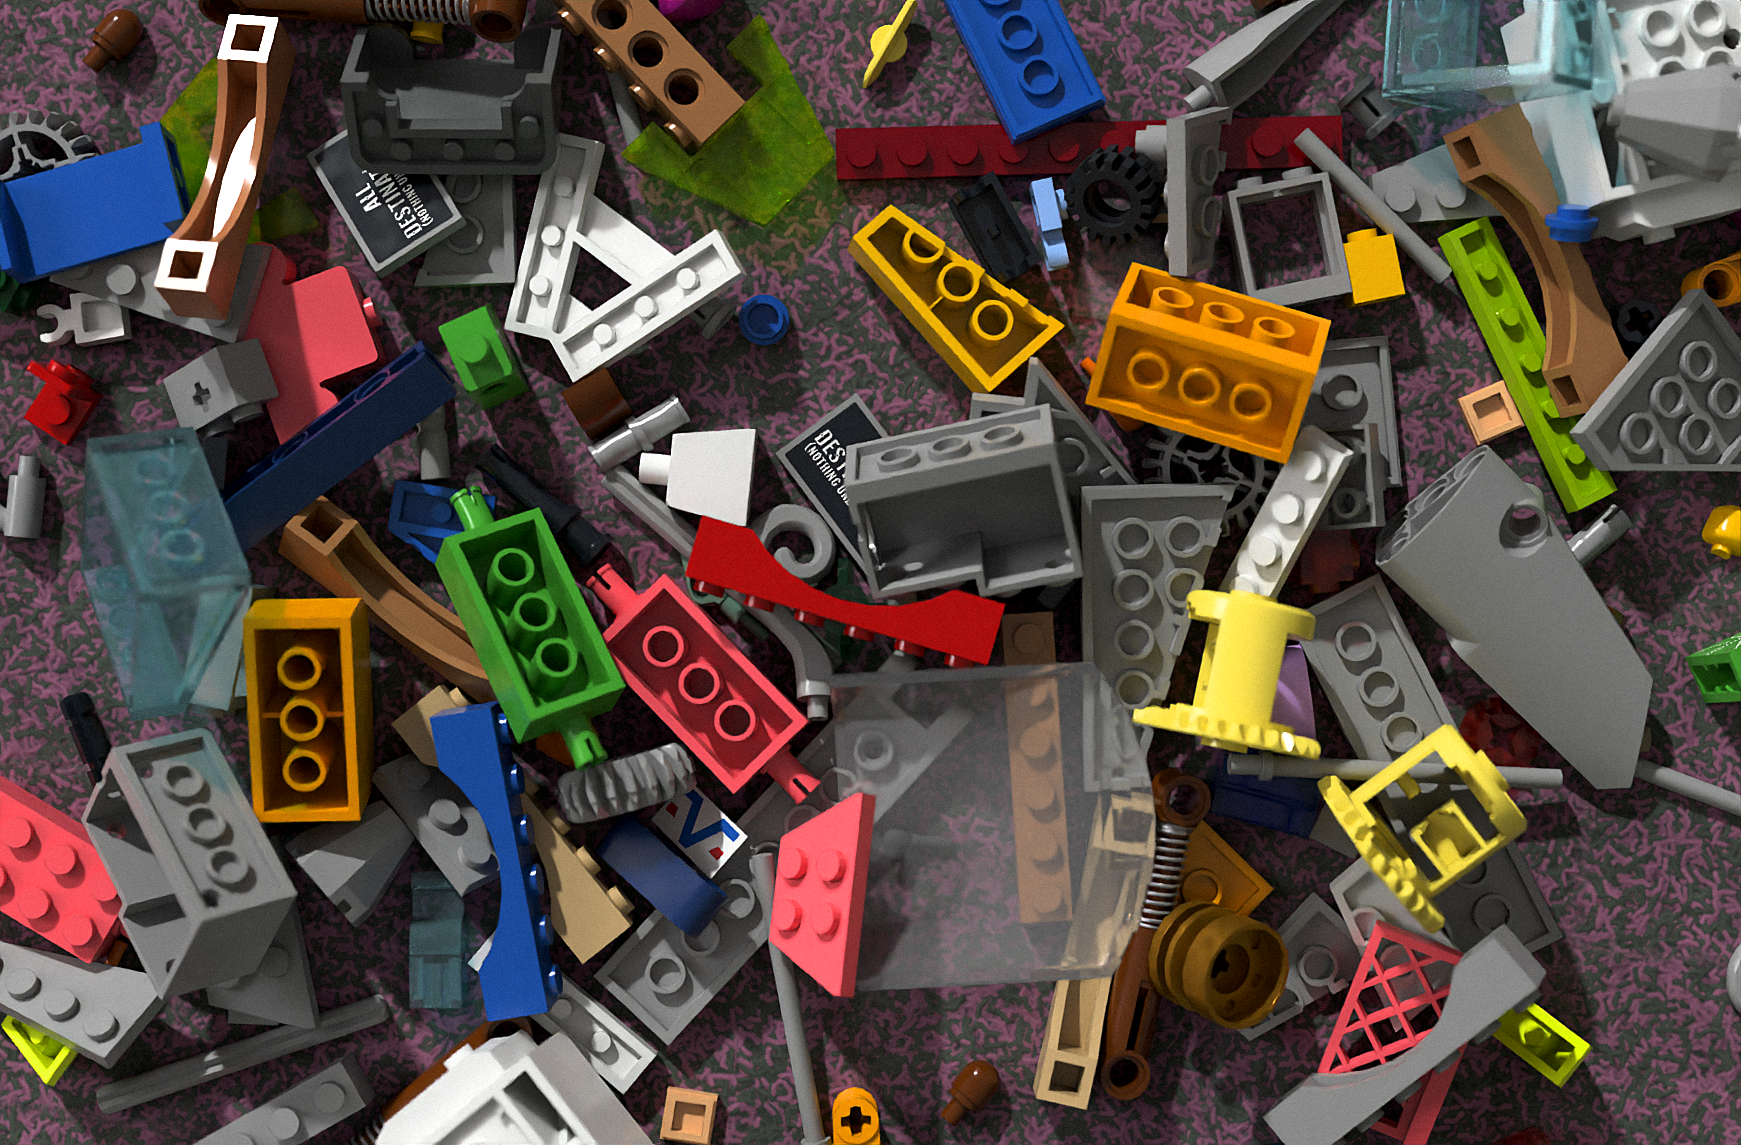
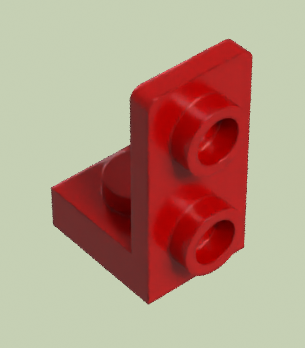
[23,359,103,446]

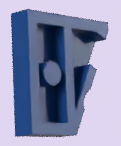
[387,479,499,564]

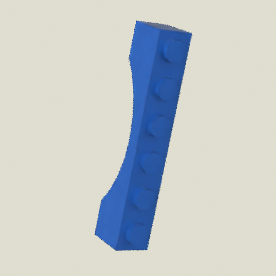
[429,701,563,1022]

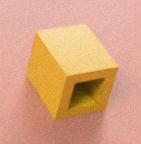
[1343,228,1405,309]

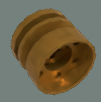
[1148,899,1289,1030]

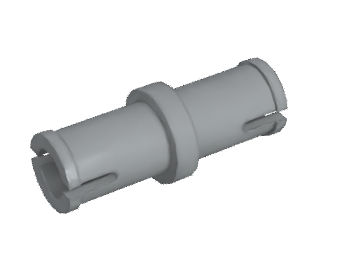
[588,394,691,475]

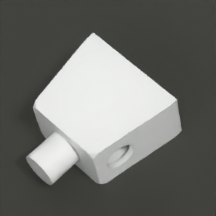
[639,429,758,527]

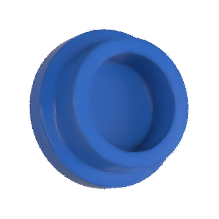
[1545,204,1599,242]
[739,295,789,346]

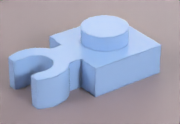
[1029,178,1070,272]

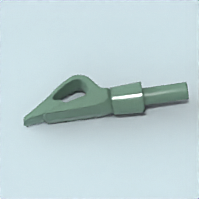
[680,554,771,642]

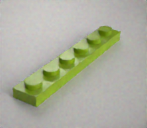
[1437,215,1617,513]

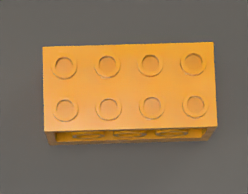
[1085,262,1331,465]

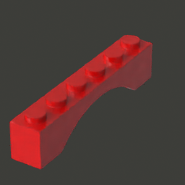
[684,515,1005,672]

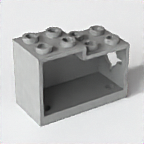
[844,403,1084,600]
[81,726,298,1001]

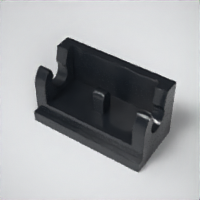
[947,171,1043,286]

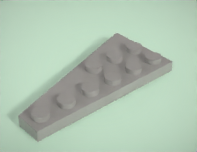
[1079,482,1236,791]

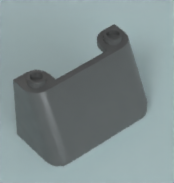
[340,22,565,175]

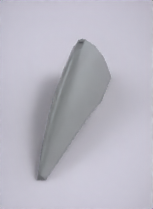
[1182,0,1345,113]

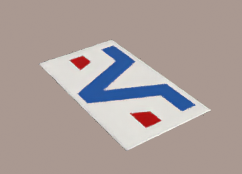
[651,786,748,879]

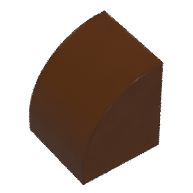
[561,367,636,441]

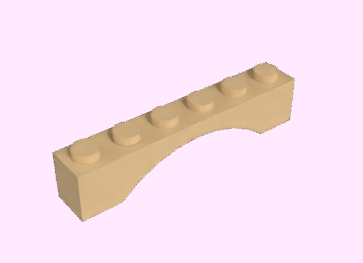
[391,684,635,964]
[1033,791,1155,1110]

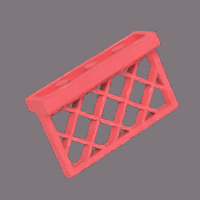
[1316,919,1469,1145]

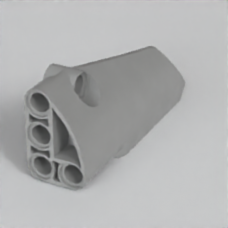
[1375,445,1653,789]

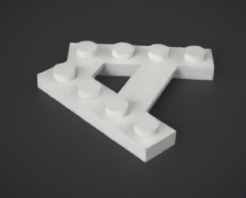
[504,133,747,384]

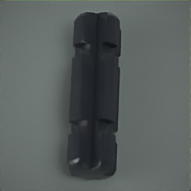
[59,692,111,788]

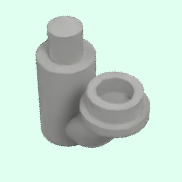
[0,456,46,539]

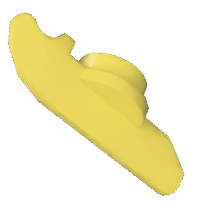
[862,0,918,88]

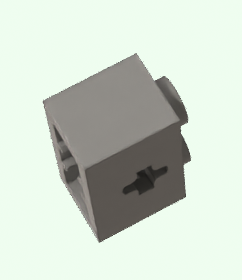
[163,338,280,437]

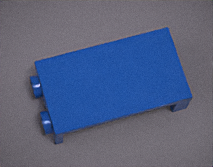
[0,121,192,284]

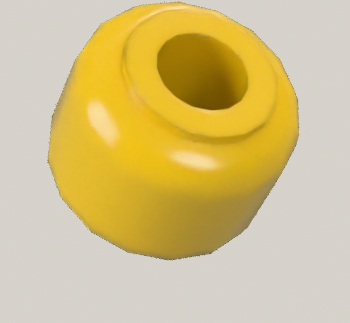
[1702,505,1741,560]

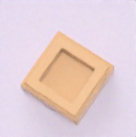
[1456,380,1525,446]
[660,1086,719,1145]

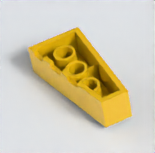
[847,204,1065,394]

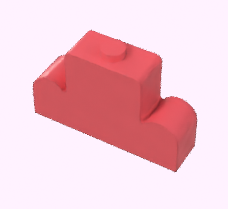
[244,242,387,445]

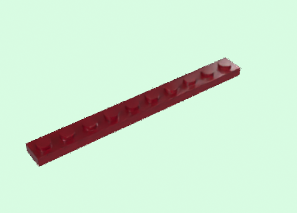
[835,115,1343,182]

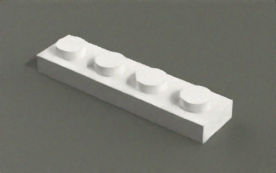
[1217,425,1354,598]
[468,930,658,1094]

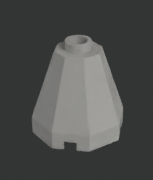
[1607,64,1741,183]
[285,800,417,928]

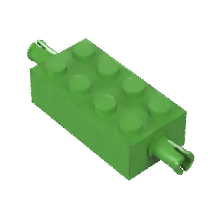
[435,486,626,772]

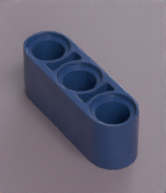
[594,811,729,939]

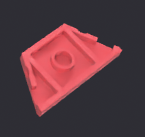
[769,793,876,998]

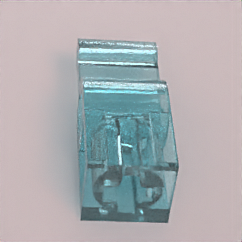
[409,872,467,1008]

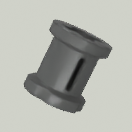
[1336,73,1405,142]

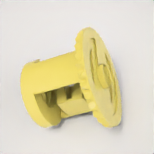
[1132,590,1321,760]
[1317,724,1528,935]

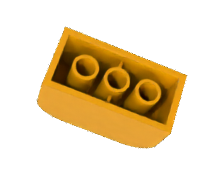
[242,598,374,822]

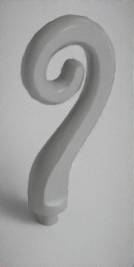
[748,504,838,721]

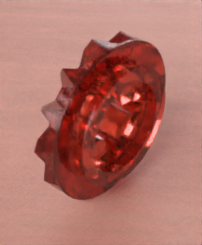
[1459,697,1541,768]

